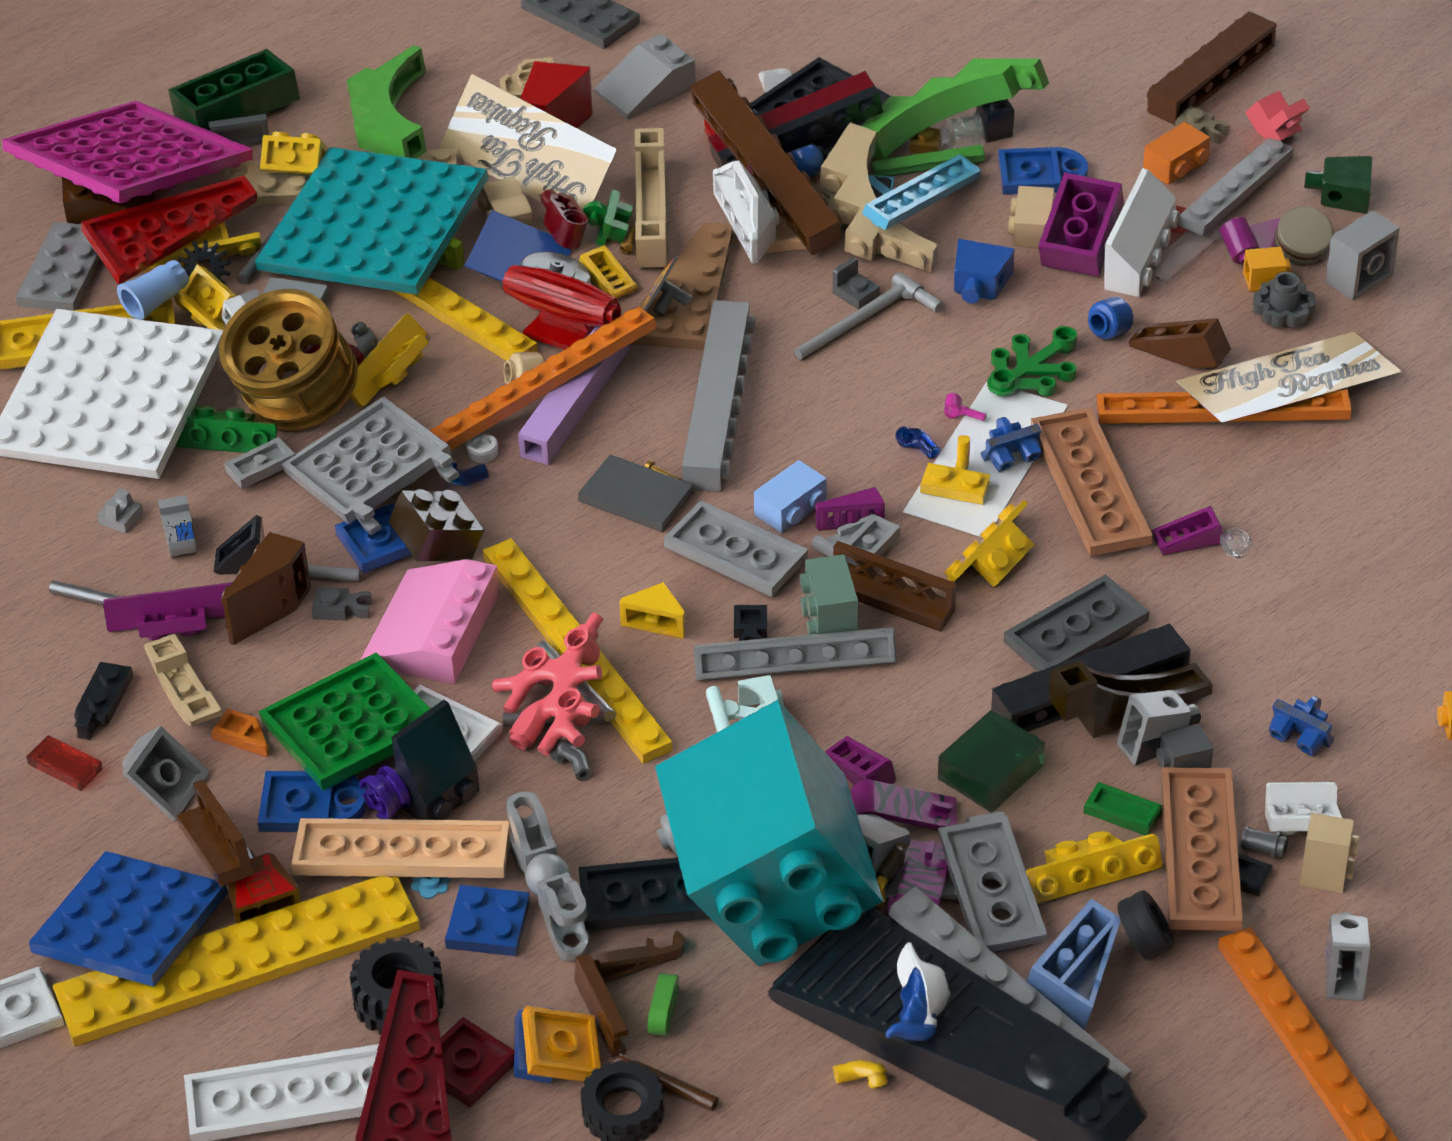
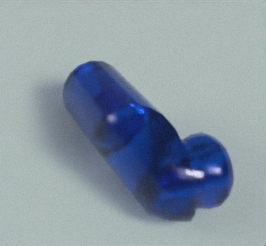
[895,426,941,459]

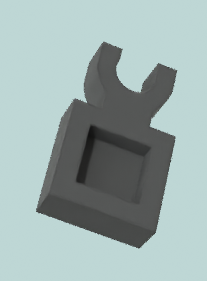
[312,587,372,621]

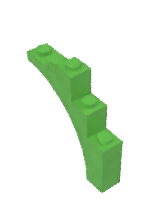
[346,45,427,159]

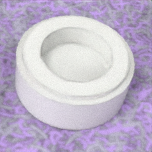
[466,434,498,463]

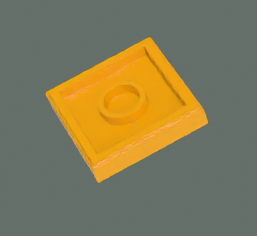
[522,1006,601,1082]

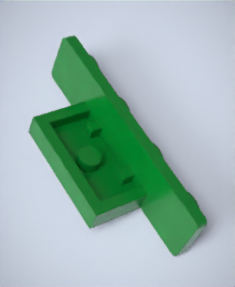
[175,406,277,453]

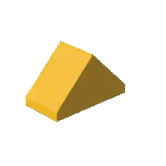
[619,582,686,639]

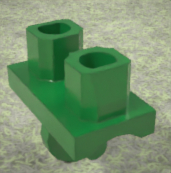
[583,189,633,246]

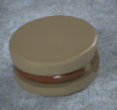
[1274,207,1333,266]

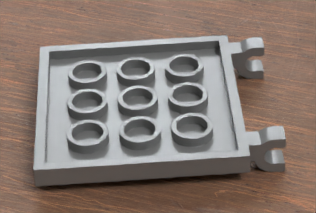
[282,396,459,535]

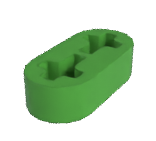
[647,973,679,1037]

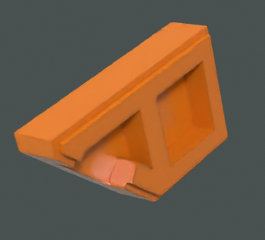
[211,708,270,757]

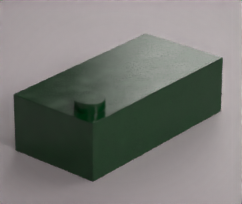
[168,49,300,131]

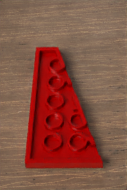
[81,175,257,285]

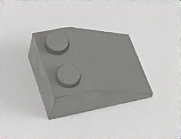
[594,34,696,120]

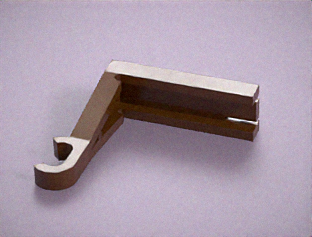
[574,930,685,1058]

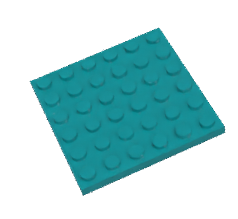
[255,147,489,295]

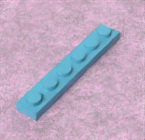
[862,154,982,230]

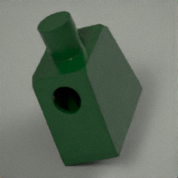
[1304,156,1372,214]

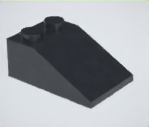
[392,699,480,820]

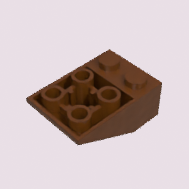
[221,532,311,645]

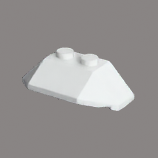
[713,160,780,264]

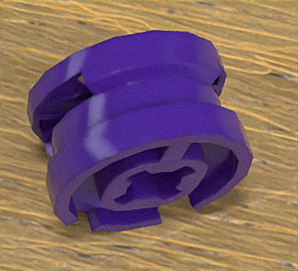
[360,766,411,819]

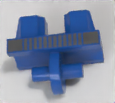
[980,417,1042,472]
[1269,696,1334,756]

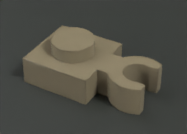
[1175,106,1229,143]

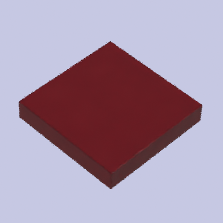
[441,1017,514,1108]

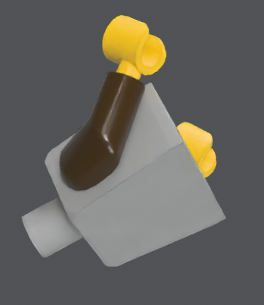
[857,814,911,907]

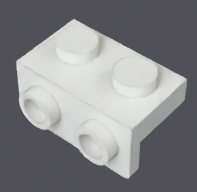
[1265,782,1342,835]

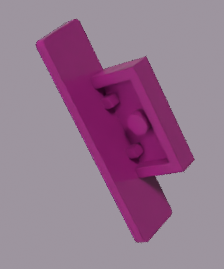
[103,582,232,640]

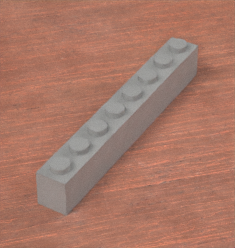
[682,300,755,492]

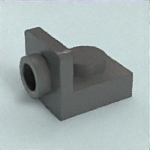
[833,257,880,310]

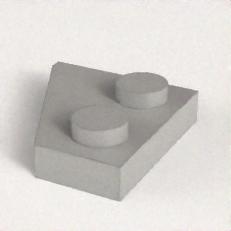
[812,514,901,566]

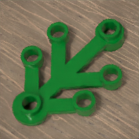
[987,326,1077,396]

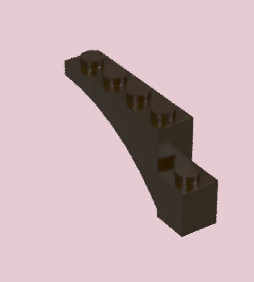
[1048,659,1213,738]

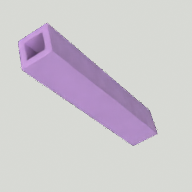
[518,326,629,465]

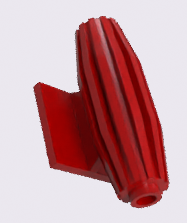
[502,265,621,350]

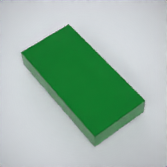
[1084,782,1162,835]

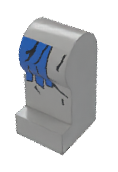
[158,495,197,557]

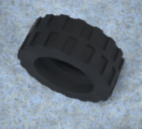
[581,1060,664,1141]

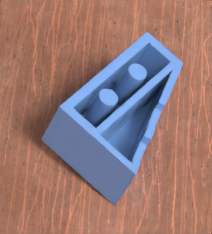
[1027,898,1121,1031]

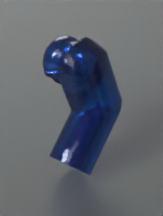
[442,461,489,486]

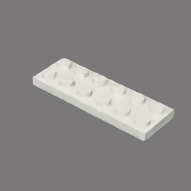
[184,1044,379,1141]

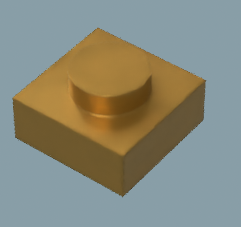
[909,127,942,154]

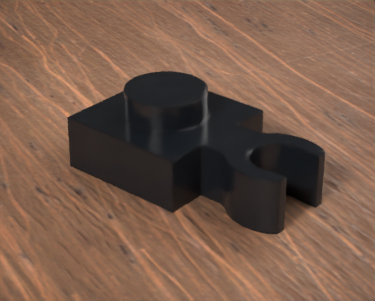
[734,605,767,641]

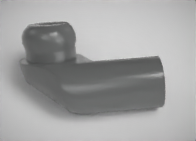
[550,740,592,781]

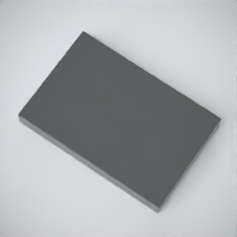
[578,454,693,532]

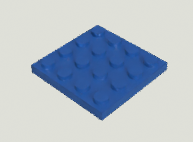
[29,851,228,987]

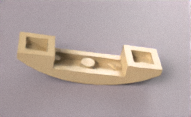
[144,633,223,727]

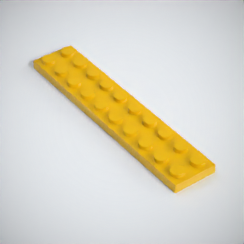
[52,876,420,1047]

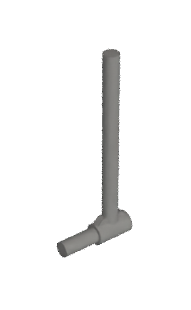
[794,272,943,360]

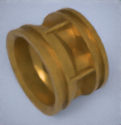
[219,289,358,431]

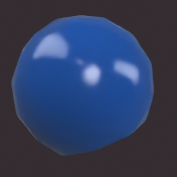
[789,144,824,179]

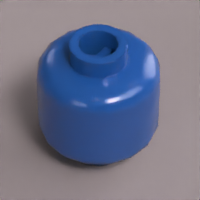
[1088,296,1133,340]

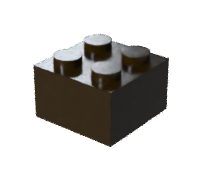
[389,489,484,561]

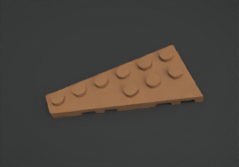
[631,223,733,350]

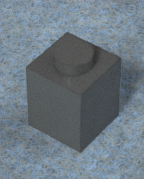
[1156,724,1213,768]

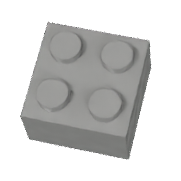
[1326,210,1400,300]

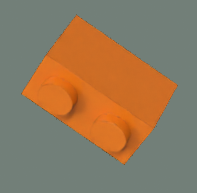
[1143,122,1210,185]

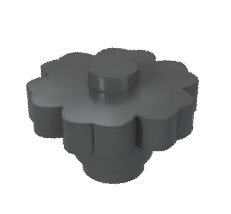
[1253,272,1316,327]

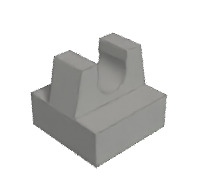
[97,488,143,533]

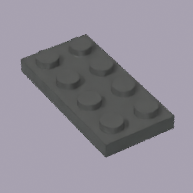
[521,0,640,49]
[1004,574,1149,671]

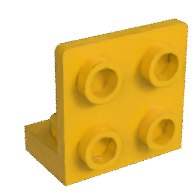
[260,132,328,175]

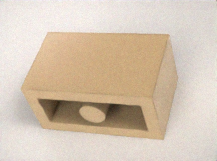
[1008,186,1054,248]
[1300,813,1359,893]

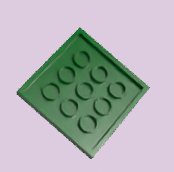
[258,652,431,791]

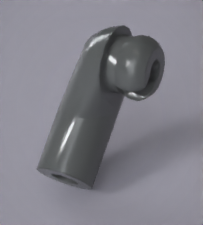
[351,322,377,358]

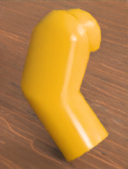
[833,1059,888,1089]

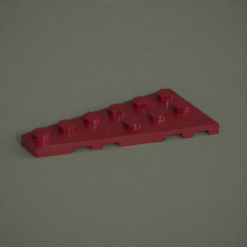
[355,970,452,1141]

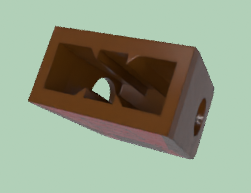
[228,848,301,924]

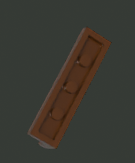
[833,541,956,632]
[176,780,254,887]

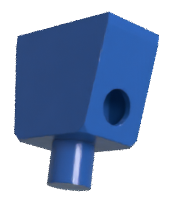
[954,239,1015,303]

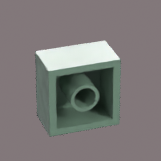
[800,554,858,635]

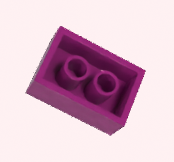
[1038,173,1124,277]

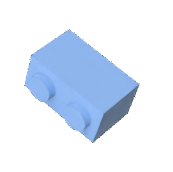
[754,460,827,533]

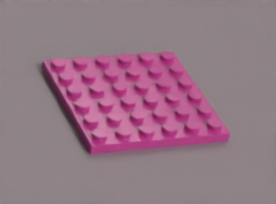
[2,100,252,203]

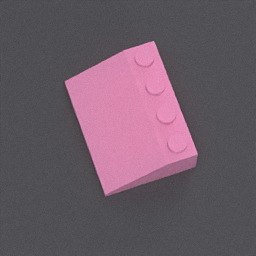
[360,559,500,685]

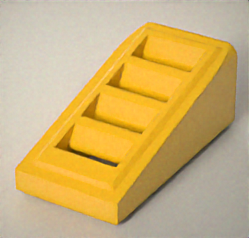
[579,245,638,299]

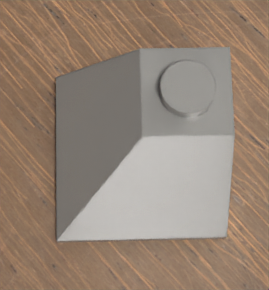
[122,726,210,821]

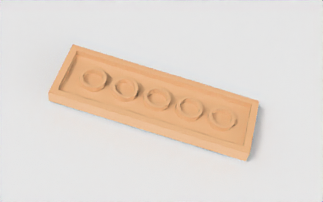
[291,818,510,878]

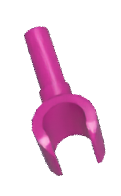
[944,393,986,421]

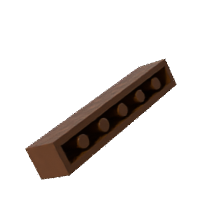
[1147,11,1277,125]

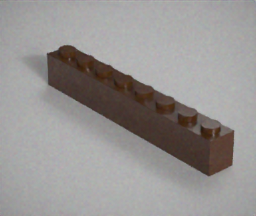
[690,70,843,255]

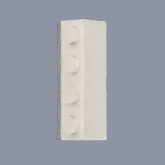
[1104,168,1180,297]

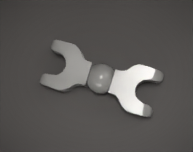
[506,792,589,961]

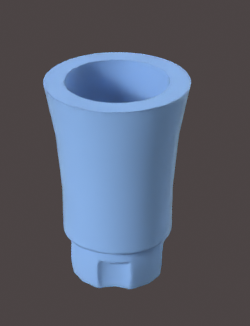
[117,260,189,320]

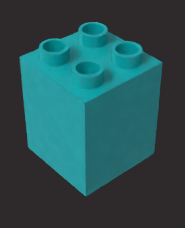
[655,700,883,967]

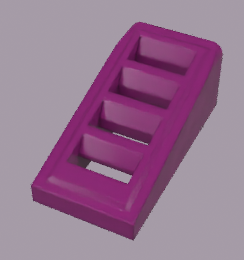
[815,487,885,531]
[1151,506,1226,555]
[824,736,896,785]

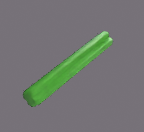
[872,145,985,176]

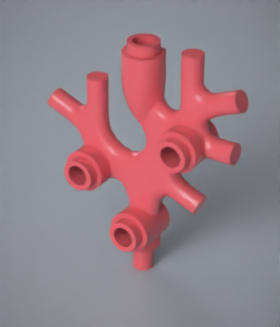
[492,613,603,756]

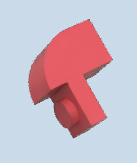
[1245,91,1310,141]

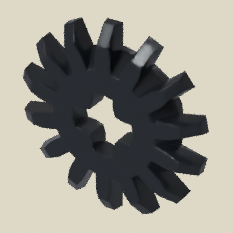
[178,240,231,285]

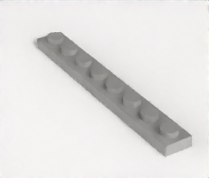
[889,887,1131,1081]

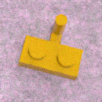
[920,435,990,505]

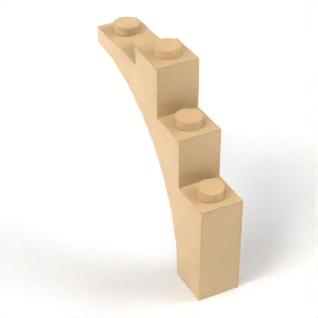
[820,123,938,273]

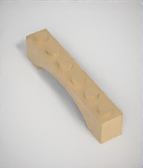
[635,128,667,268]

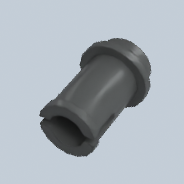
[1241,827,1288,859]

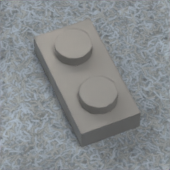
[225,437,295,489]

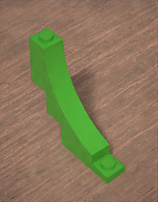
[861,59,1050,159]

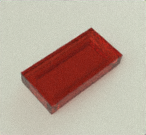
[26,735,103,791]

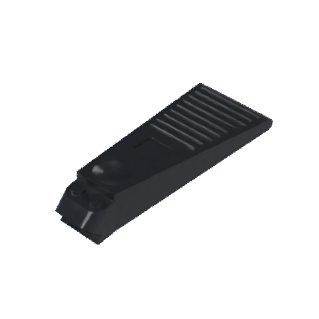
[768,907,1148,1141]

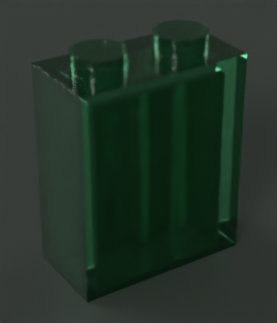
[938,710,1045,813]

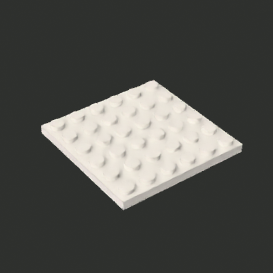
[0,309,223,479]

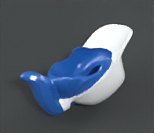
[886,942,950,1041]

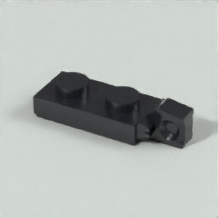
[74,661,133,740]

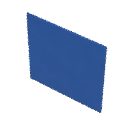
[465,210,571,282]

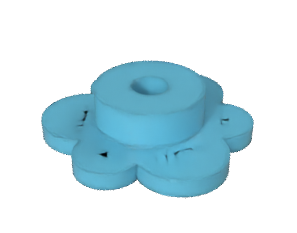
[411,877,451,899]

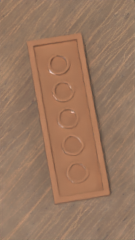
[1030,407,1153,556]
[1161,767,1243,931]

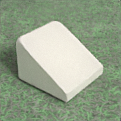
[758,68,791,93]

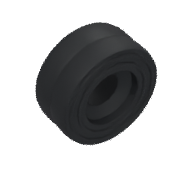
[1117,890,1174,960]

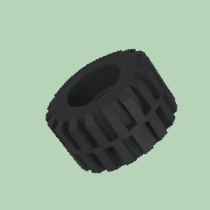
[350,937,445,1035]

